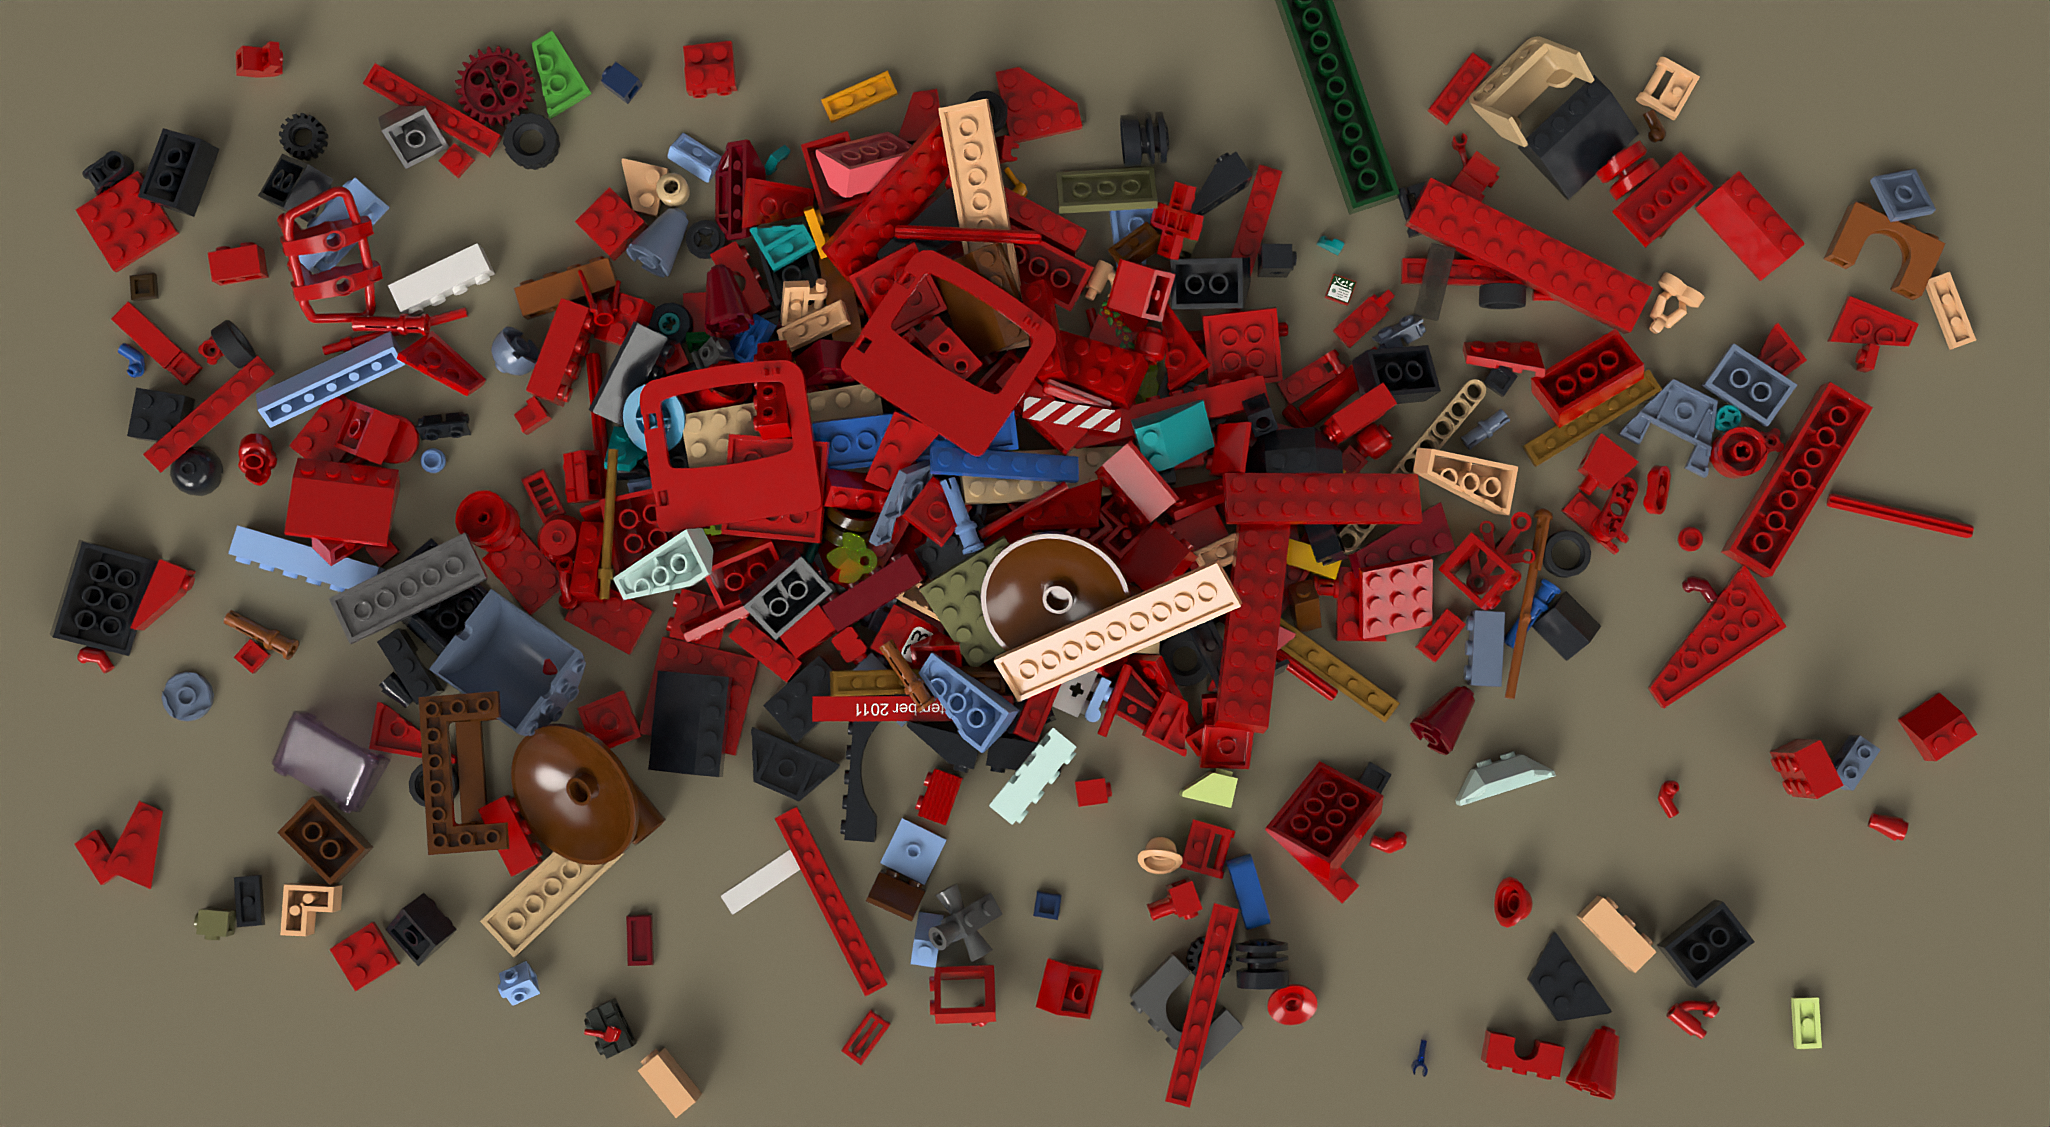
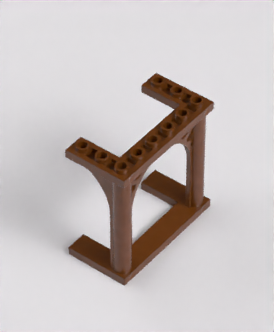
[419,691,539,855]

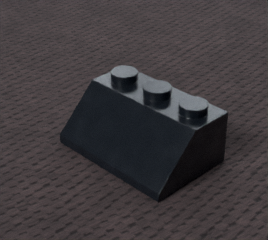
[138,128,219,217]
[1171,257,1251,309]

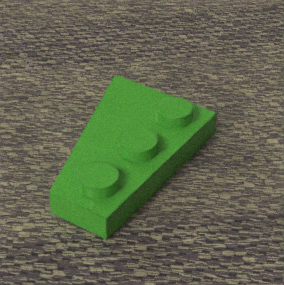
[532,31,592,119]

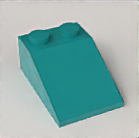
[1131,399,1215,472]

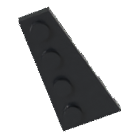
[876,187,959,259]

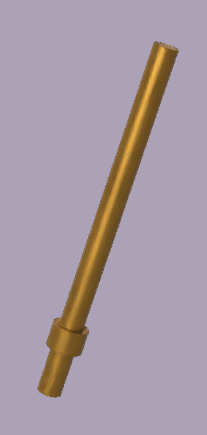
[598,449,618,599]

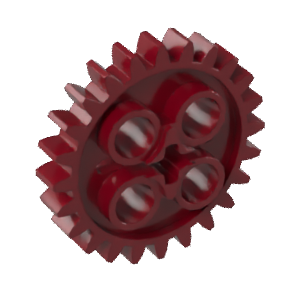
[455,46,536,127]

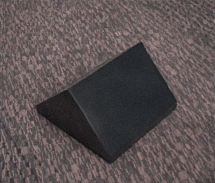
[1531,591,1601,661]

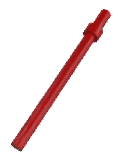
[322,307,468,355]

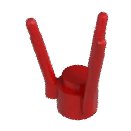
[578,270,621,326]

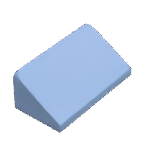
[668,133,722,183]

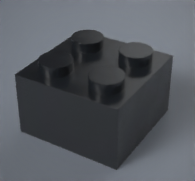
[127,388,195,442]

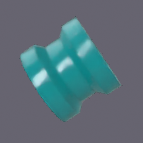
[1714,405,1742,432]

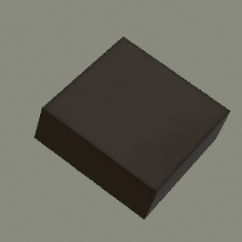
[129,273,159,301]

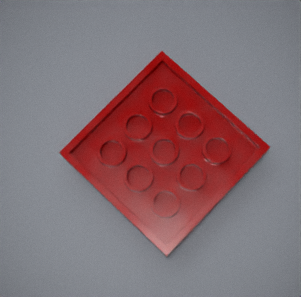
[721,434,830,543]
[639,637,759,756]

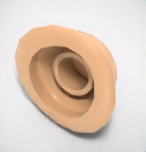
[1138,837,1183,874]

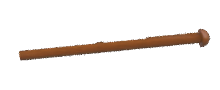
[1505,508,1553,700]

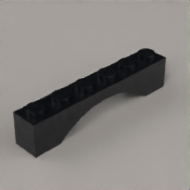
[840,695,887,842]

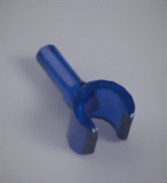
[1411,1040,1428,1077]

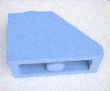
[911,912,944,968]

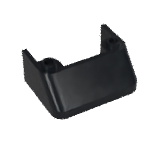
[1187,618,1290,688]

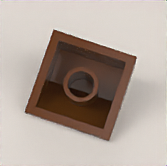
[866,868,926,922]

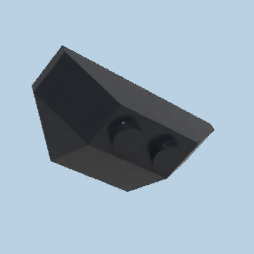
[1245,427,1343,474]

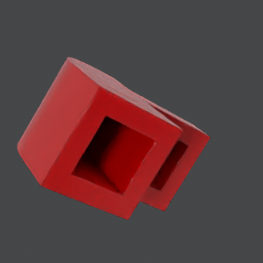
[236,41,283,78]

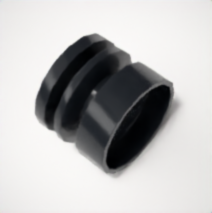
[1120,111,1169,167]
[1235,938,1289,990]

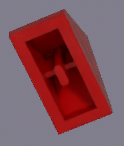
[910,632,963,669]

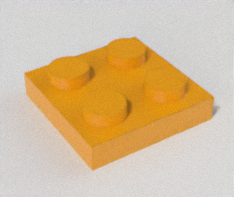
[804,205,830,259]

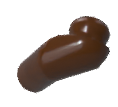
[1643,109,1666,143]

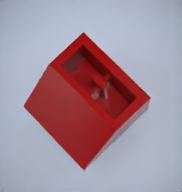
[1107,259,1175,322]

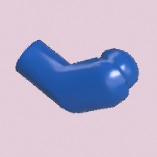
[118,343,145,378]

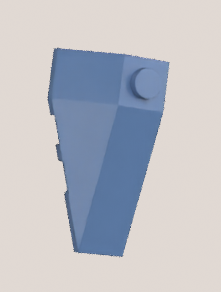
[919,652,1019,753]

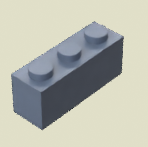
[1464,610,1505,687]

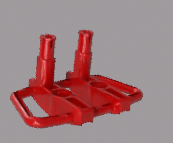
[277,186,383,323]

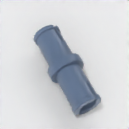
[1460,409,1510,450]

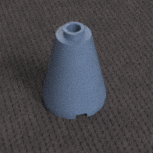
[626,207,689,278]

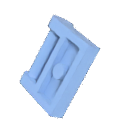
[1085,677,1113,722]

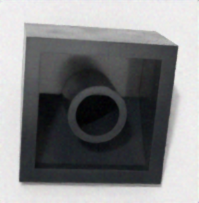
[386,893,457,967]

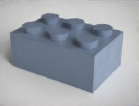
[1701,343,1797,427]

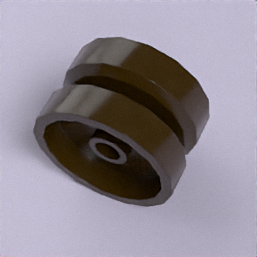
[822,506,880,550]

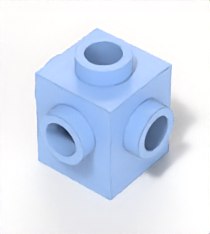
[498,961,540,1006]

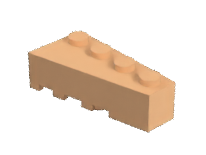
[1413,448,1518,515]

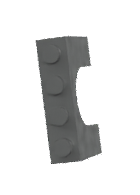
[1130,953,1244,1070]

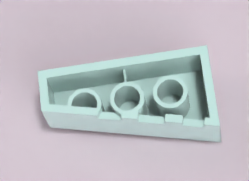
[989,727,1076,825]

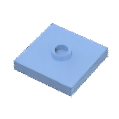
[880,818,947,885]

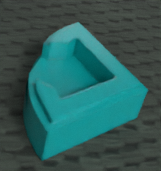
[764,145,791,176]
[1316,236,1345,256]

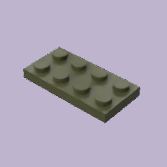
[1056,167,1158,214]

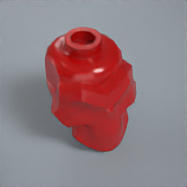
[238,433,278,486]

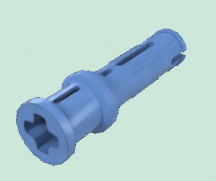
[940,477,985,555]

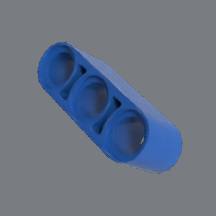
[1226,854,1271,930]

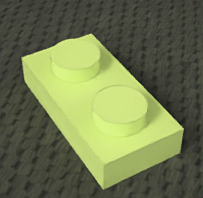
[1791,996,1822,1049]

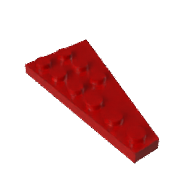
[1648,565,1787,709]

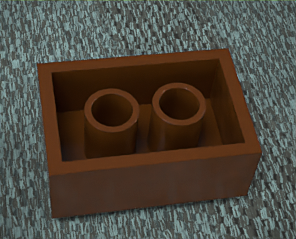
[277,795,374,885]

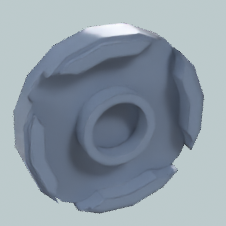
[162,672,214,721]

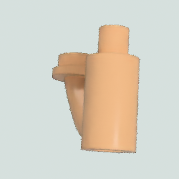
[1085,260,1116,301]

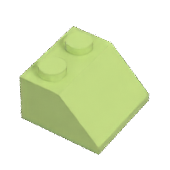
[1179,768,1238,808]

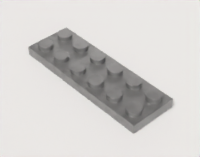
[329,533,488,644]

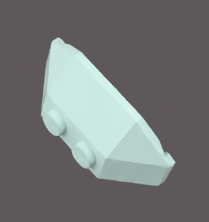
[1455,751,1556,806]

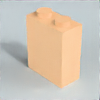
[638,1048,702,1118]

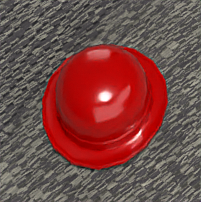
[1494,877,1533,928]

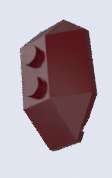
[715,139,766,241]

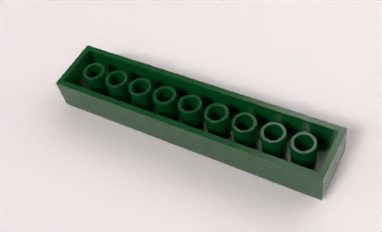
[1275,0,1400,215]

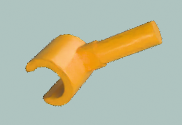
[1004,167,1028,197]

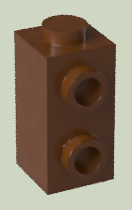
[1288,579,1322,633]

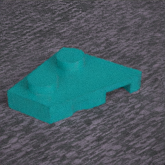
[604,426,647,471]

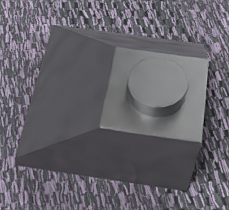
[378,106,449,169]

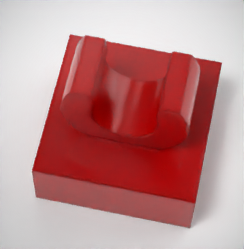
[995,135,1019,164]

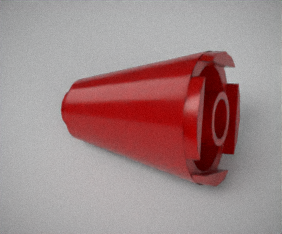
[1565,1026,1620,1100]

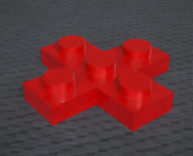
[1150,181,1204,260]

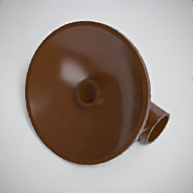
[981,531,1142,652]
[511,724,666,865]

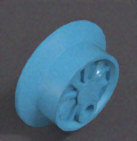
[623,385,686,452]

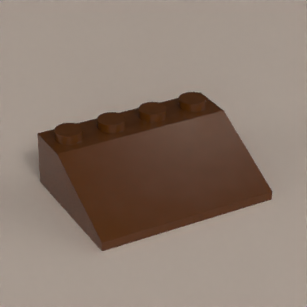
[936,243,1030,358]

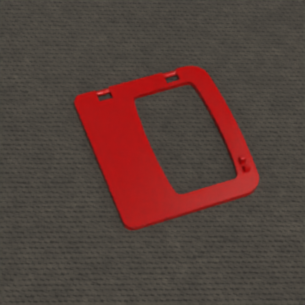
[841,250,1056,456]
[640,360,823,532]

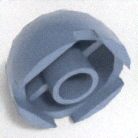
[491,326,540,376]

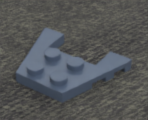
[1618,379,1718,478]
[869,460,938,546]

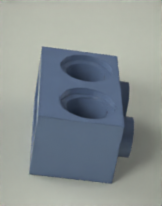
[1832,735,1881,791]

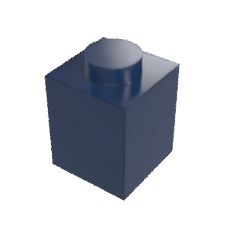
[601,61,643,104]

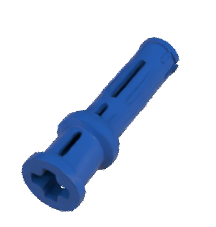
[1504,578,1561,649]

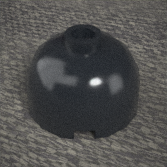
[170,447,223,496]

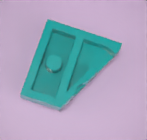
[749,224,817,272]

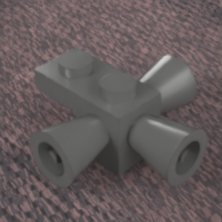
[929,883,1003,962]

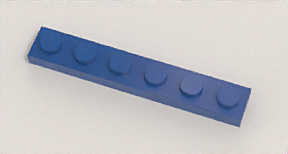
[930,447,1079,483]

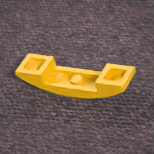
[1286,539,1342,580]

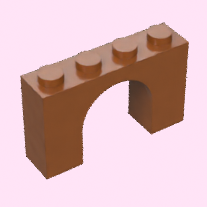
[1824,202,1946,301]

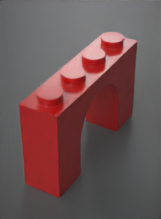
[1320,383,1397,446]

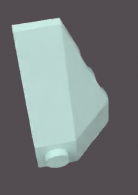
[613,528,713,600]

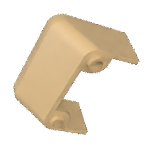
[1469,36,1594,147]

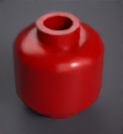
[1133,327,1167,365]
[1356,423,1394,460]

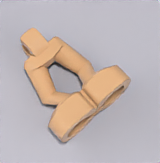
[1649,272,1705,334]

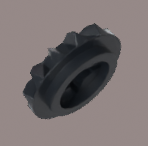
[686,220,725,259]

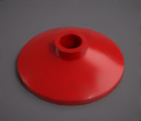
[1267,984,1317,1025]

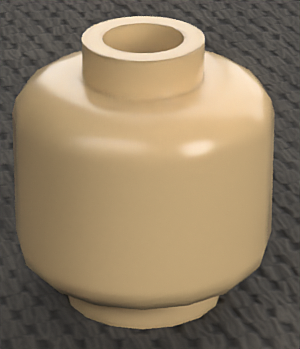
[656,173,690,207]

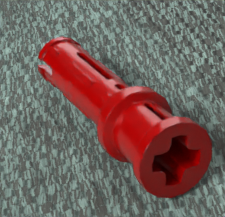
[352,313,430,336]

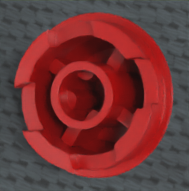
[537,514,581,563]

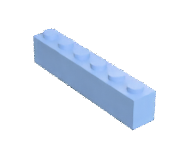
[256,331,405,428]
[228,525,386,592]

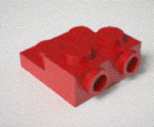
[683,41,738,98]
[666,589,725,649]

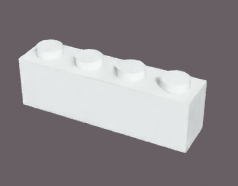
[388,243,495,316]

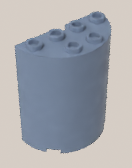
[429,589,586,736]

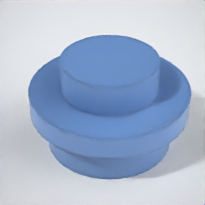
[421,448,446,473]

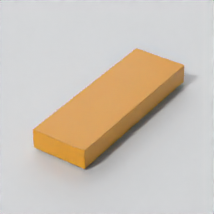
[821,70,898,124]

